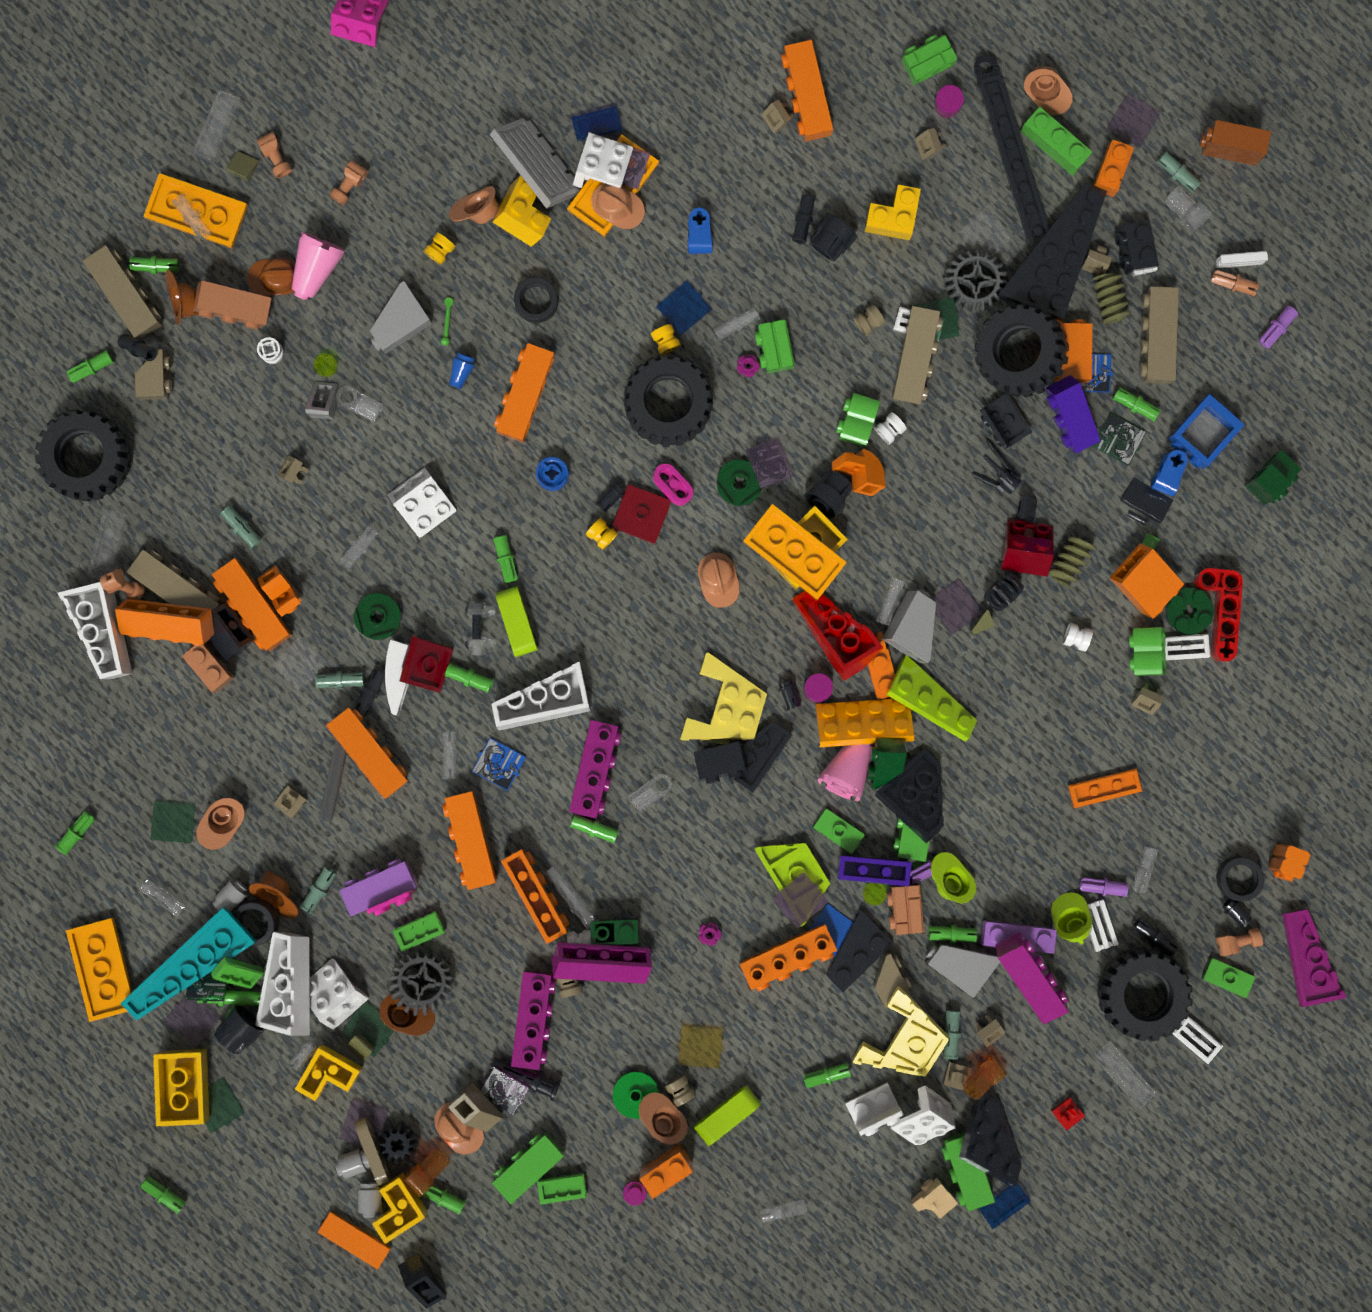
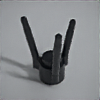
[972,439,1022,494]

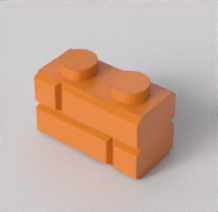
[1093,140,1134,197]
[1268,844,1310,882]

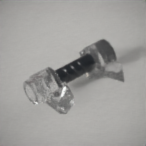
[465,603,496,656]

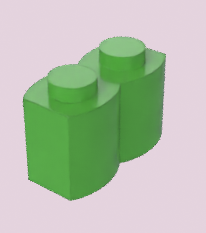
[836,393,880,448]
[1129,627,1166,676]

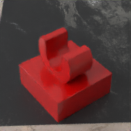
[1051,1097,1085,1131]

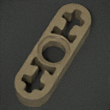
[355,1117,391,1185]

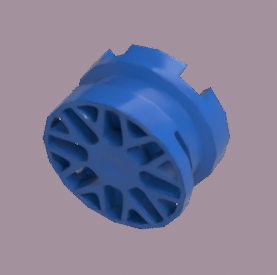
[536,457,569,491]

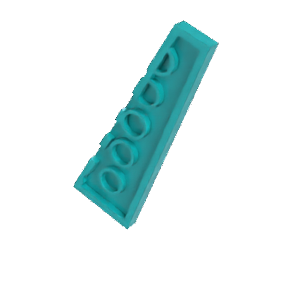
[121,907,256,1021]

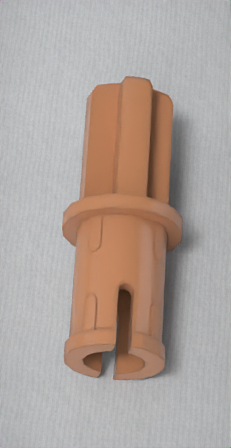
[1211,270,1259,297]

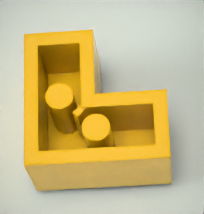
[493,175,551,247]
[864,185,921,240]
[295,1044,363,1101]
[372,1172,428,1244]

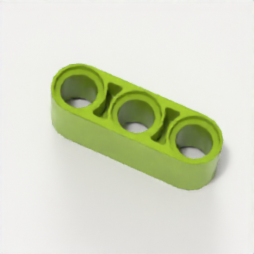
[495,586,538,658]
[693,1085,761,1146]

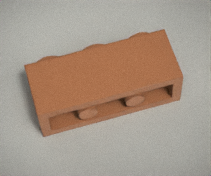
[193,281,271,330]

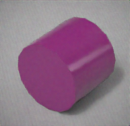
[934,85,964,118]
[803,673,833,703]

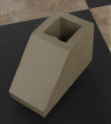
[135,349,172,400]
[874,952,912,1009]
[448,1082,504,1132]

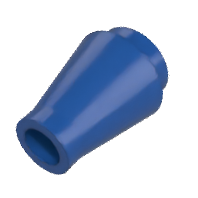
[449,353,475,389]

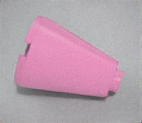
[291,232,345,300]
[818,744,873,801]

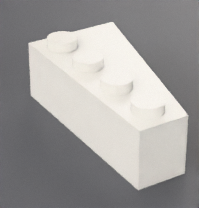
[58,582,132,679]
[492,662,590,730]
[255,932,310,1036]

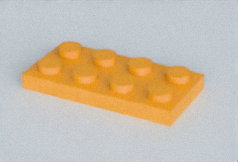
[567,134,659,237]
[143,173,248,249]
[743,504,847,600]
[816,699,915,747]
[66,918,133,1022]

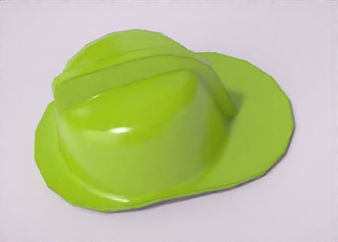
[931,852,976,904]
[1051,892,1092,945]

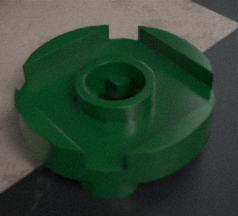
[717,460,762,507]
[1165,588,1214,635]
[354,593,402,640]

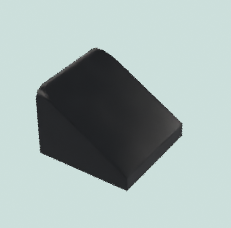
[1016,495,1037,522]

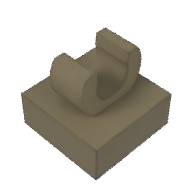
[761,100,794,133]
[915,128,946,160]
[1081,245,1112,276]
[277,455,309,484]
[1131,683,1164,715]
[273,785,307,818]
[975,1015,1006,1047]
[943,1061,972,1091]

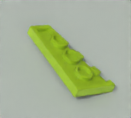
[886,655,977,742]

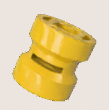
[423,232,456,265]
[651,324,681,355]
[585,518,618,550]

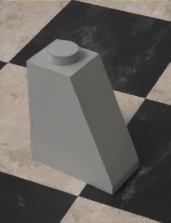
[370,281,432,354]
[882,589,936,663]
[926,943,1000,998]

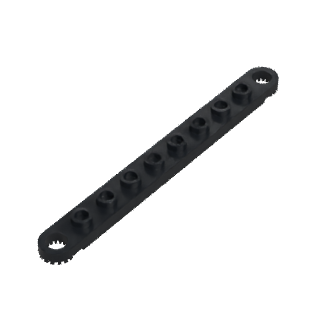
[974,55,1049,253]

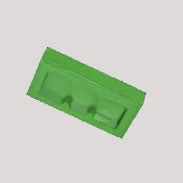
[813,808,865,854]
[393,911,446,952]
[211,957,264,989]
[1202,957,1255,999]
[537,1173,587,1205]

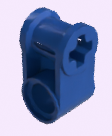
[688,208,712,254]
[1150,450,1188,497]

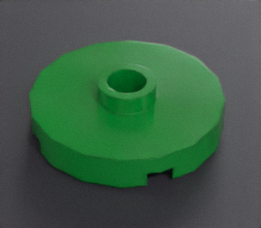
[612,1071,659,1119]

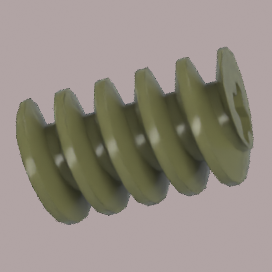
[1092,273,1131,325]
[1049,537,1096,589]

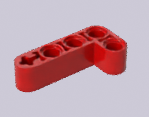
[1194,568,1243,662]

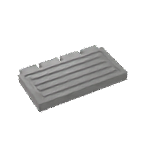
[490,118,579,208]

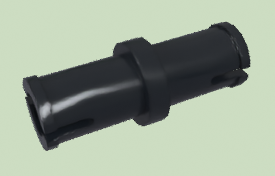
[792,194,816,244]
[117,334,157,361]
[353,669,385,717]
[1132,917,1179,957]

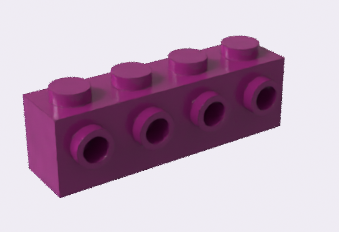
[569,720,622,818]
[995,932,1069,1024]
[552,942,652,984]
[511,970,556,1070]

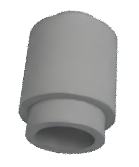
[212,880,248,913]
[335,1148,370,1179]
[358,1182,382,1218]

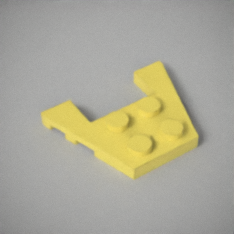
[680,652,767,740]
[853,986,949,1077]

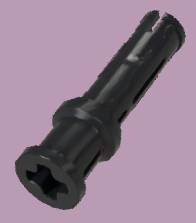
[489,1057,561,1101]

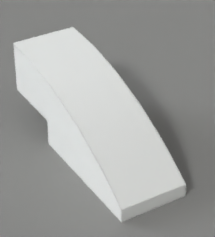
[385,640,409,716]

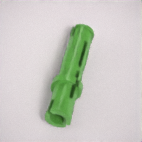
[197,987,262,1006]

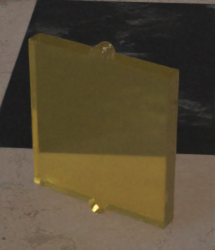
[678,1026,723,1068]

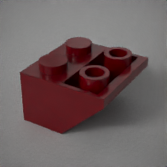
[1001,519,1054,577]

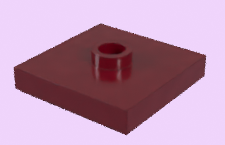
[612,484,671,545]
[399,636,454,693]

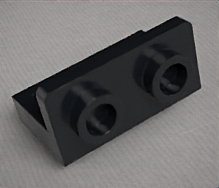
[1115,220,1159,275]
[980,393,1032,449]

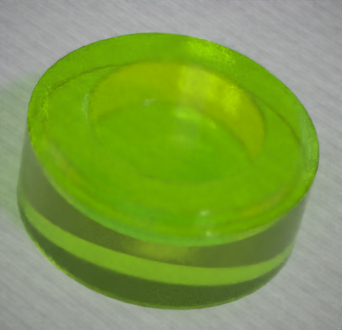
[314,353,338,377]
[862,882,887,906]

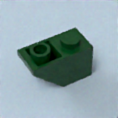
[866,738,907,789]
[590,918,639,945]

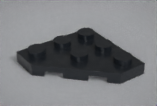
[875,749,944,844]
[959,1091,1022,1187]

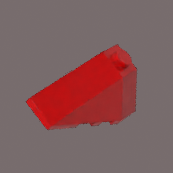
[792,591,883,681]

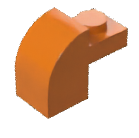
[832,449,886,496]
[257,565,302,617]

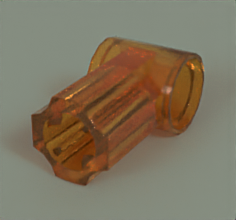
[963,1054,1007,1100]
[403,1148,451,1197]

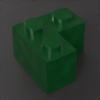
[1244,450,1302,505]

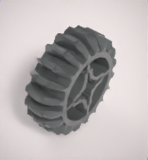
[944,250,1007,313]
[389,952,453,1016]

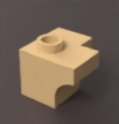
[910,1178,958,1219]

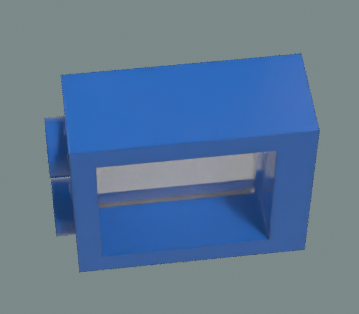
[1168,394,1245,469]

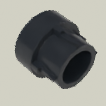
[809,212,858,262]
[805,470,853,519]
[214,1004,264,1055]

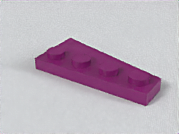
[1282,909,1347,1007]

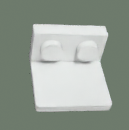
[573,133,633,188]
[388,467,456,537]
[309,958,369,1030]
[845,1082,904,1136]
[891,1085,955,1145]

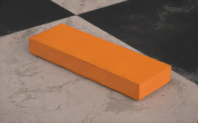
[1068,769,1142,808]
[318,1211,391,1270]

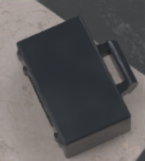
[1120,477,1173,525]

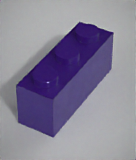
[1046,375,1101,454]
[837,855,912,886]

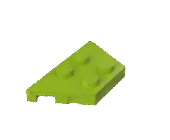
[754,843,830,927]

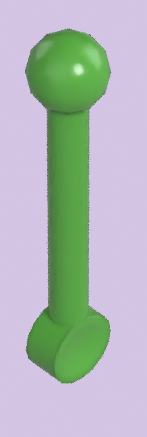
[441,297,454,346]

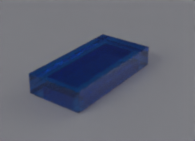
[571,106,622,142]
[978,1183,1031,1229]

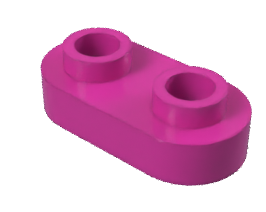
[653,464,693,506]

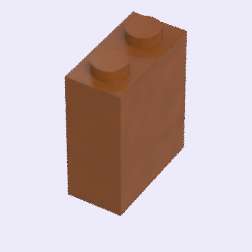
[1199,120,1271,166]

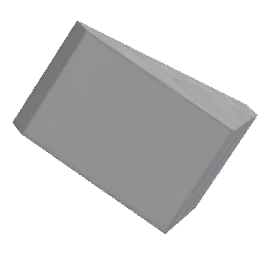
[305,381,338,420]

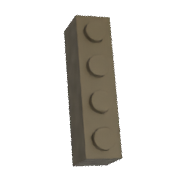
[83,245,162,340]
[1139,287,1179,384]
[892,306,943,404]
[126,550,222,610]

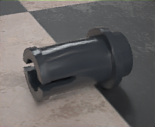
[595,483,625,513]
[778,679,801,710]
[1222,899,1252,928]

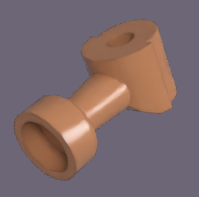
[257,132,292,178]
[329,160,369,206]
[100,569,145,600]
[1215,928,1263,956]

